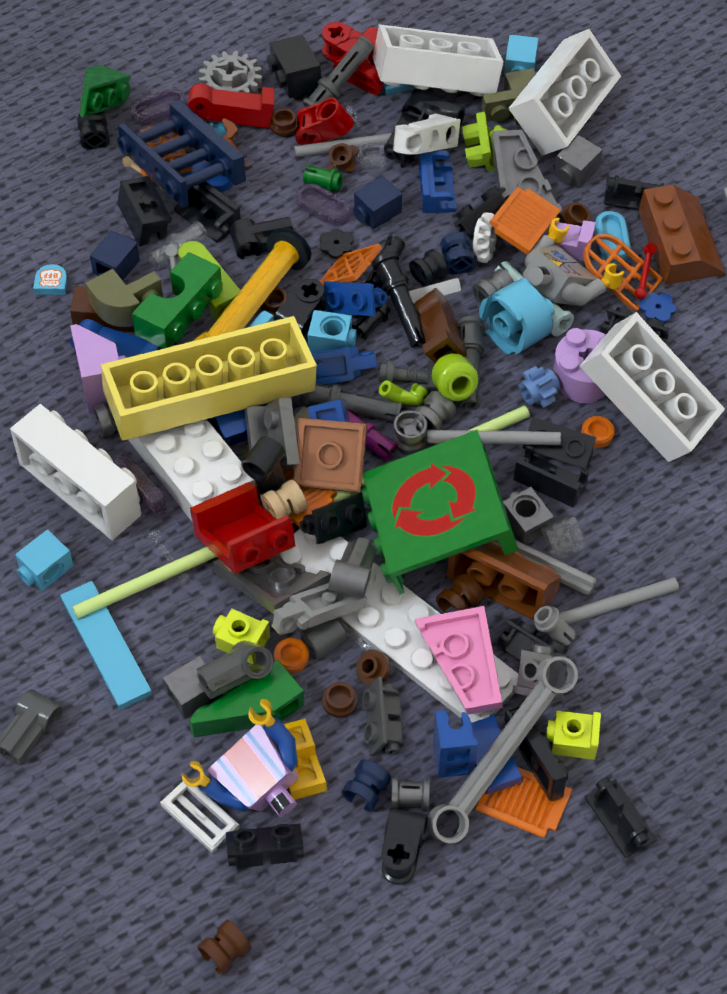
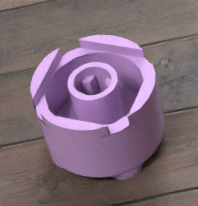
[553,328,606,403]

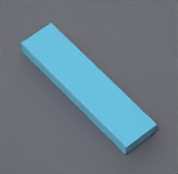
[60,581,152,710]

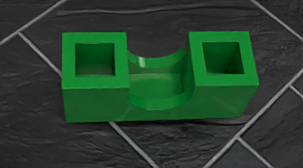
[132,252,223,349]

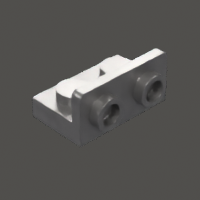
[244,398,300,472]

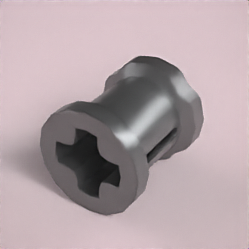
[391,777,430,812]

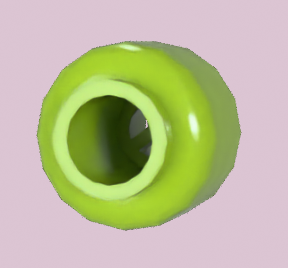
[431,353,479,402]

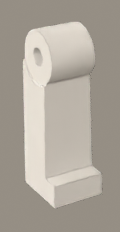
[393,114,460,155]

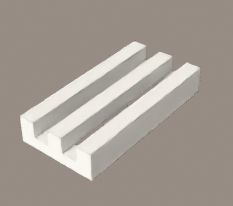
[160,781,240,853]

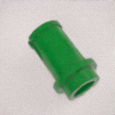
[303,165,344,193]

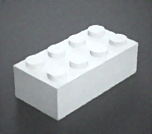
[373,24,504,96]
[508,29,621,156]
[579,312,725,462]
[10,404,141,541]
[128,419,256,521]

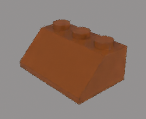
[638,184,725,285]
[447,541,561,620]

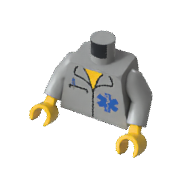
[523,218,624,306]

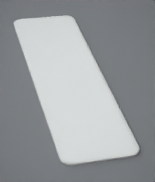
[409,278,461,303]

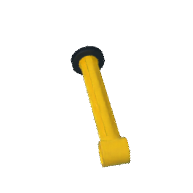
[193,227,312,341]

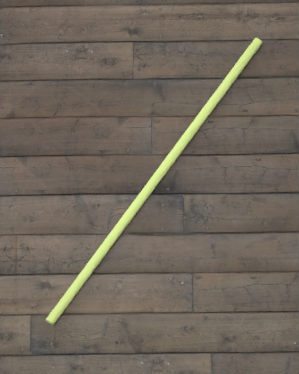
[72,406,530,619]

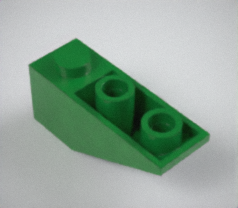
[80,65,131,117]
[189,660,304,738]

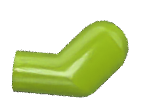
[379,380,428,406]

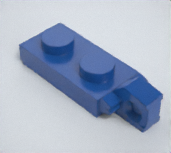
[311,346,377,385]

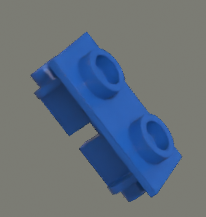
[324,281,387,316]

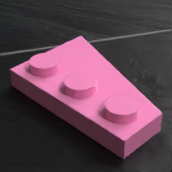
[414,606,503,715]

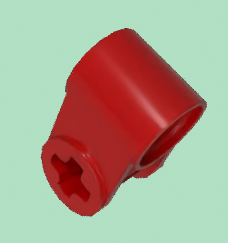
[295,98,354,145]

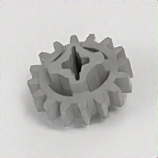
[199,51,263,94]

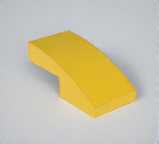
[284,719,327,800]

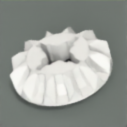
[473,212,497,263]

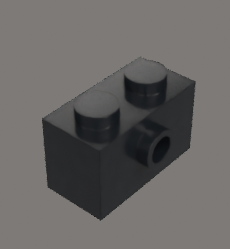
[267,34,322,98]

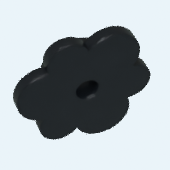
[320,229,354,258]

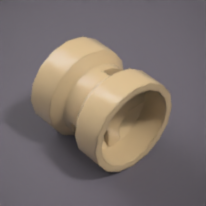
[261,479,308,520]

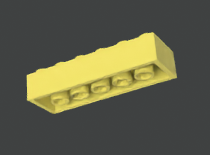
[101,316,317,441]

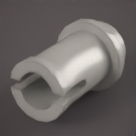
[534,606,575,647]

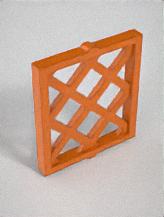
[320,243,382,286]

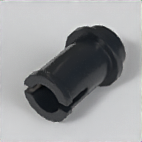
[352,304,390,340]

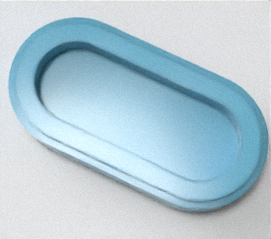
[595,211,631,264]

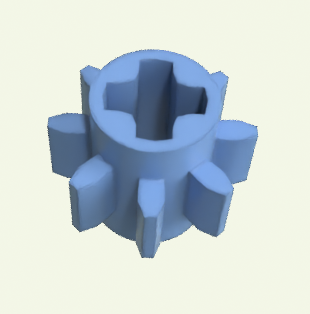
[519,366,560,408]

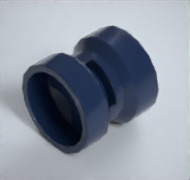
[440,232,476,275]
[341,759,391,812]

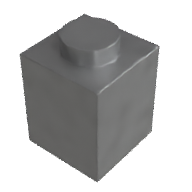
[554,135,603,189]
[163,656,221,719]

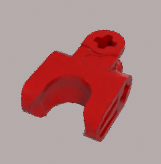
[322,22,384,96]

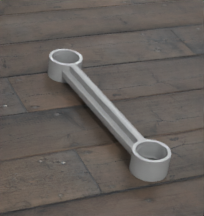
[427,656,578,843]

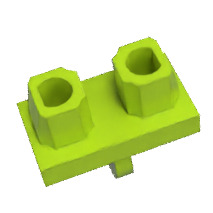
[462,112,508,171]

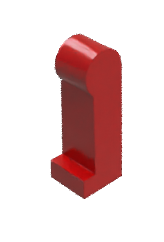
[187,83,274,129]

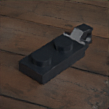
[504,706,568,801]

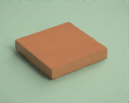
[293,418,367,492]

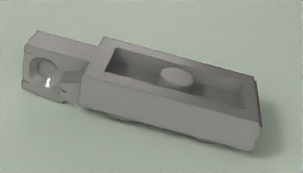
[272,583,368,635]

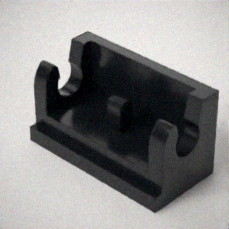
[117,176,172,247]
[174,181,241,243]
[513,445,589,508]

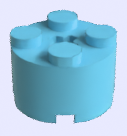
[479,278,555,355]

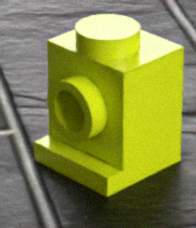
[213,609,270,664]
[546,710,601,760]

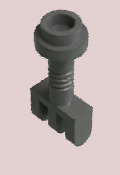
[378,360,439,393]

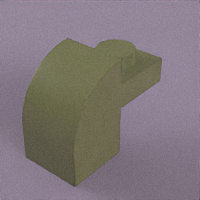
[481,68,536,126]
[85,269,163,327]

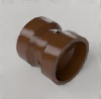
[436,573,485,612]
[197,919,252,975]

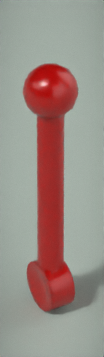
[634,242,657,300]

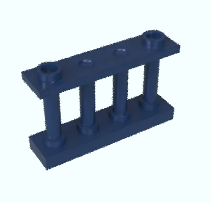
[117,100,246,208]

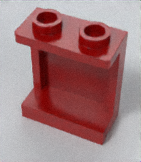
[190,482,296,574]

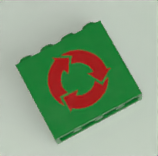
[361,430,519,594]

